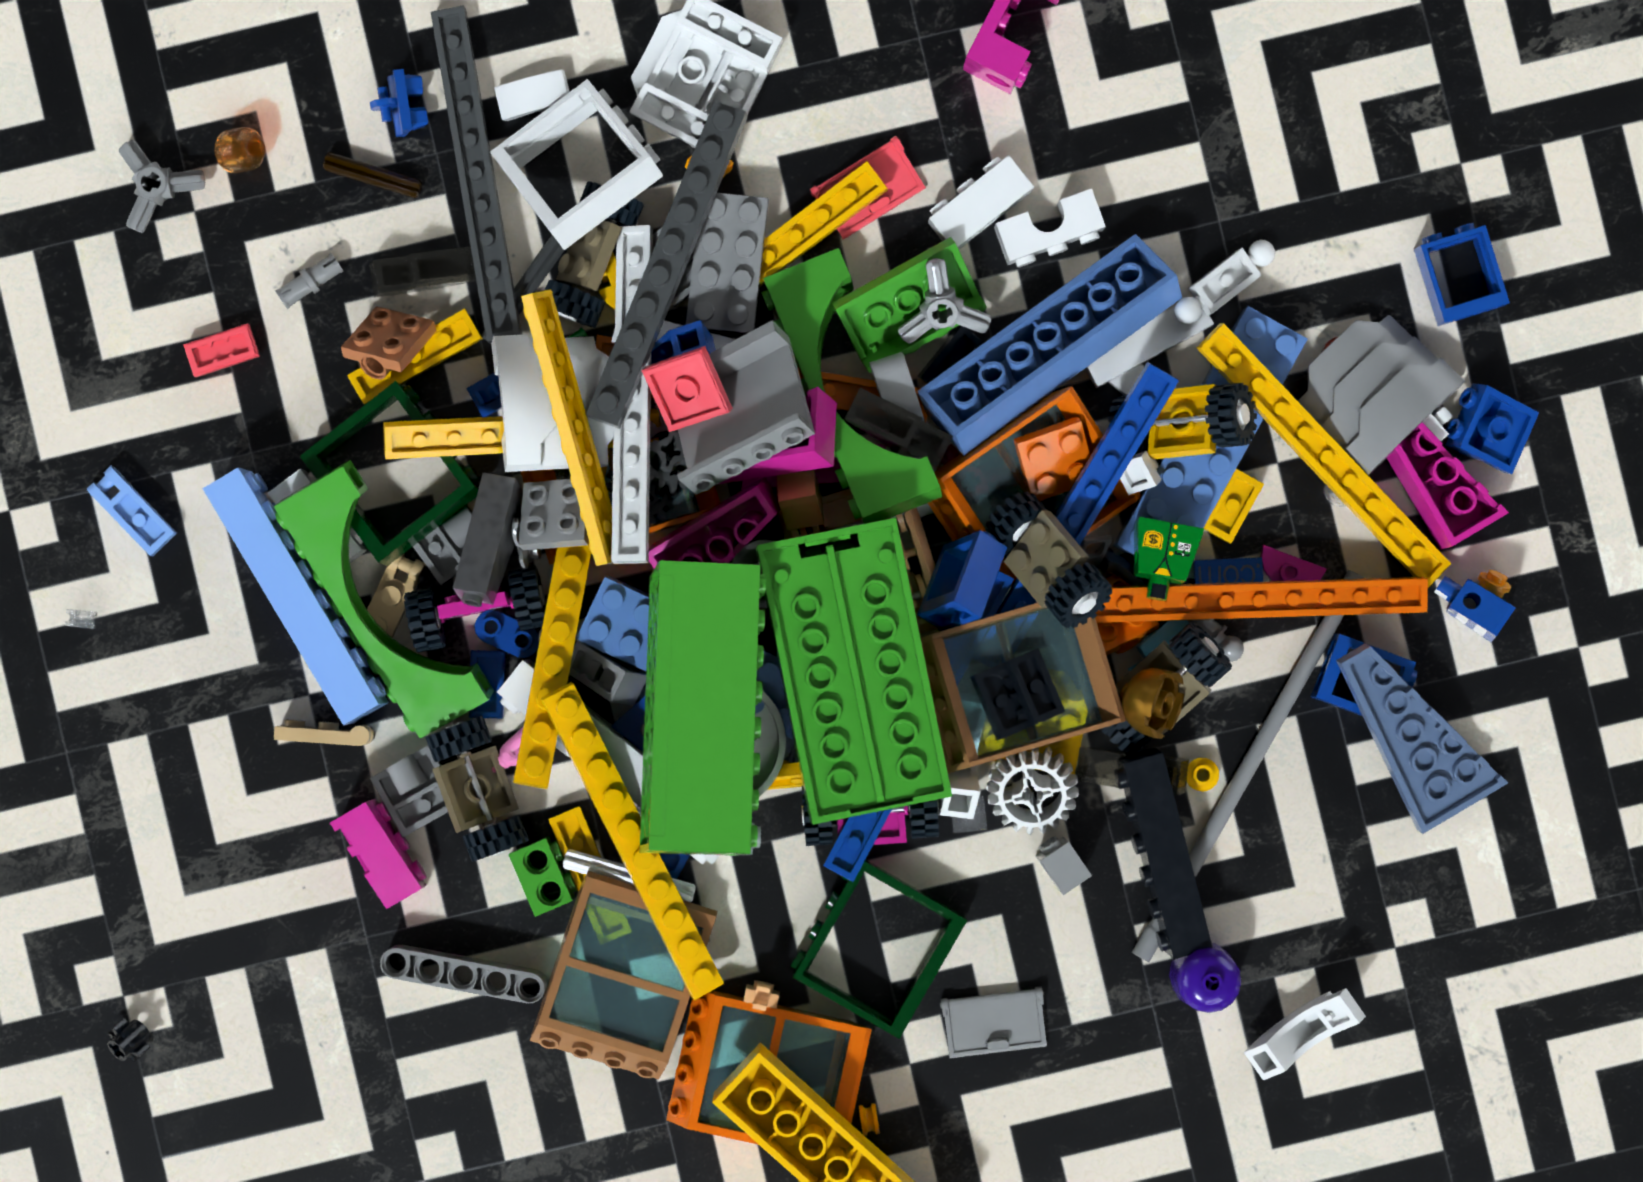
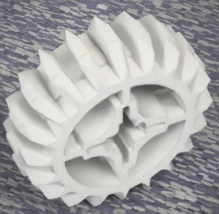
[986,747,1079,835]

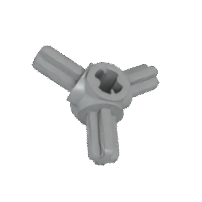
[119,140,206,233]
[898,258,991,344]

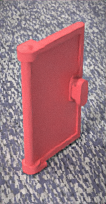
[810,135,926,240]

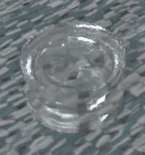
[65,609,98,629]

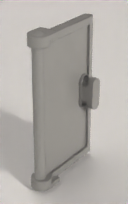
[940,986,1047,1058]

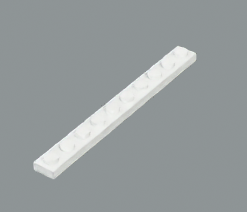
[611,225,653,564]

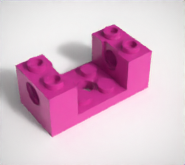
[963,0,1059,94]

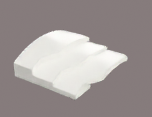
[629,0,783,148]
[491,334,614,472]

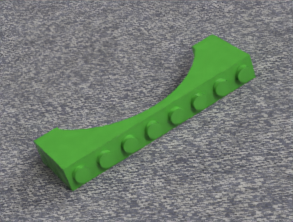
[761,248,942,524]
[274,460,494,739]

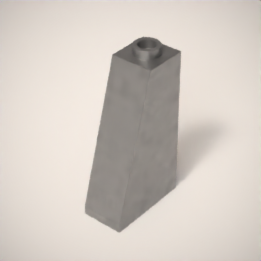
[453,473,523,607]

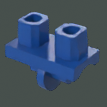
[370,69,428,137]

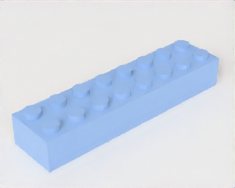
[202,467,389,725]

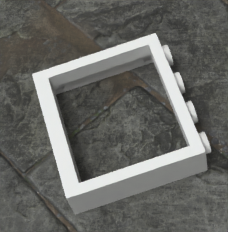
[490,79,663,250]

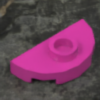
[1260,545,1327,581]

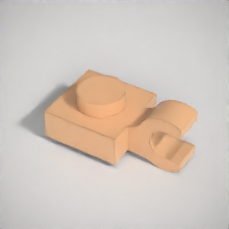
[743,981,780,1011]

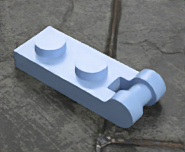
[87,465,177,556]

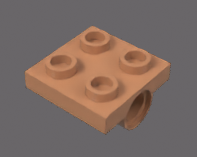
[341,306,436,380]

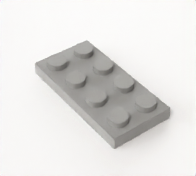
[686,193,769,334]

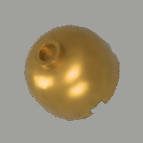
[1120,668,1184,739]

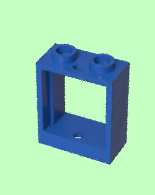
[1414,223,1510,326]
[917,530,1007,631]
[1310,634,1418,716]

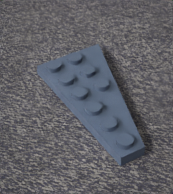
[1336,643,1508,834]

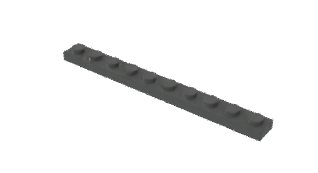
[431,5,522,344]
[586,101,748,429]

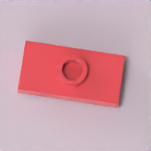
[183,323,260,378]

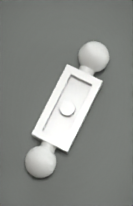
[1174,240,1275,324]

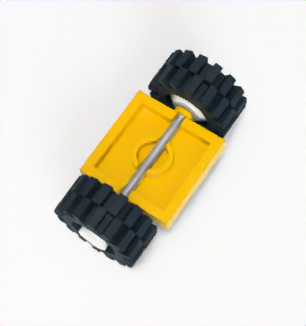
[1108,383,1257,459]

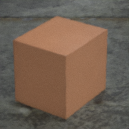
[777,469,824,531]

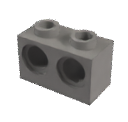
[569,640,646,706]
[1036,836,1092,895]

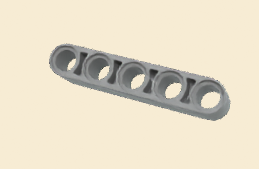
[869,352,940,517]
[380,945,548,1003]

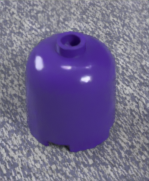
[1169,943,1242,1013]

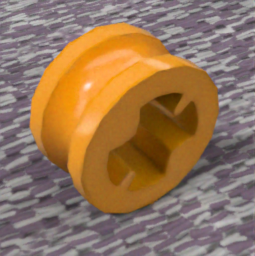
[859,1103,880,1136]

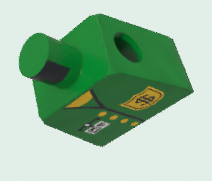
[1134,517,1204,601]

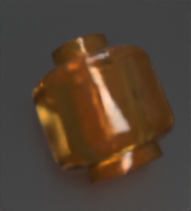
[214,127,265,173]

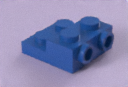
[1446,383,1539,474]

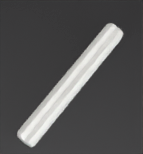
[563,849,696,903]

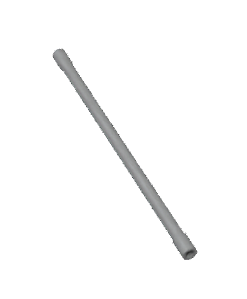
[1132,570,1365,962]

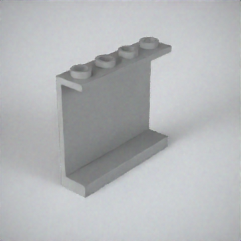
[677,320,815,495]

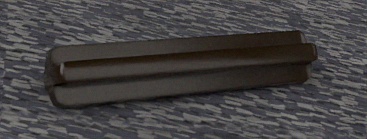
[323,152,422,198]

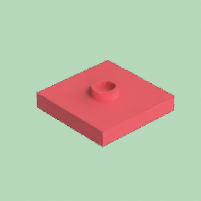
[641,346,733,432]

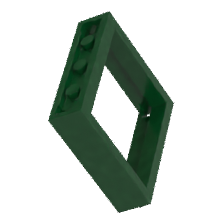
[300,381,481,566]
[791,859,968,1039]

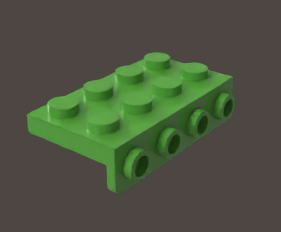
[832,237,987,373]

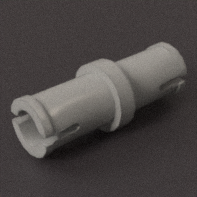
[275,253,344,309]

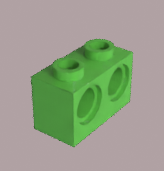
[508,836,578,917]

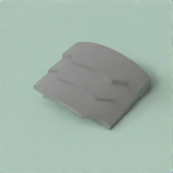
[1298,315,1465,476]

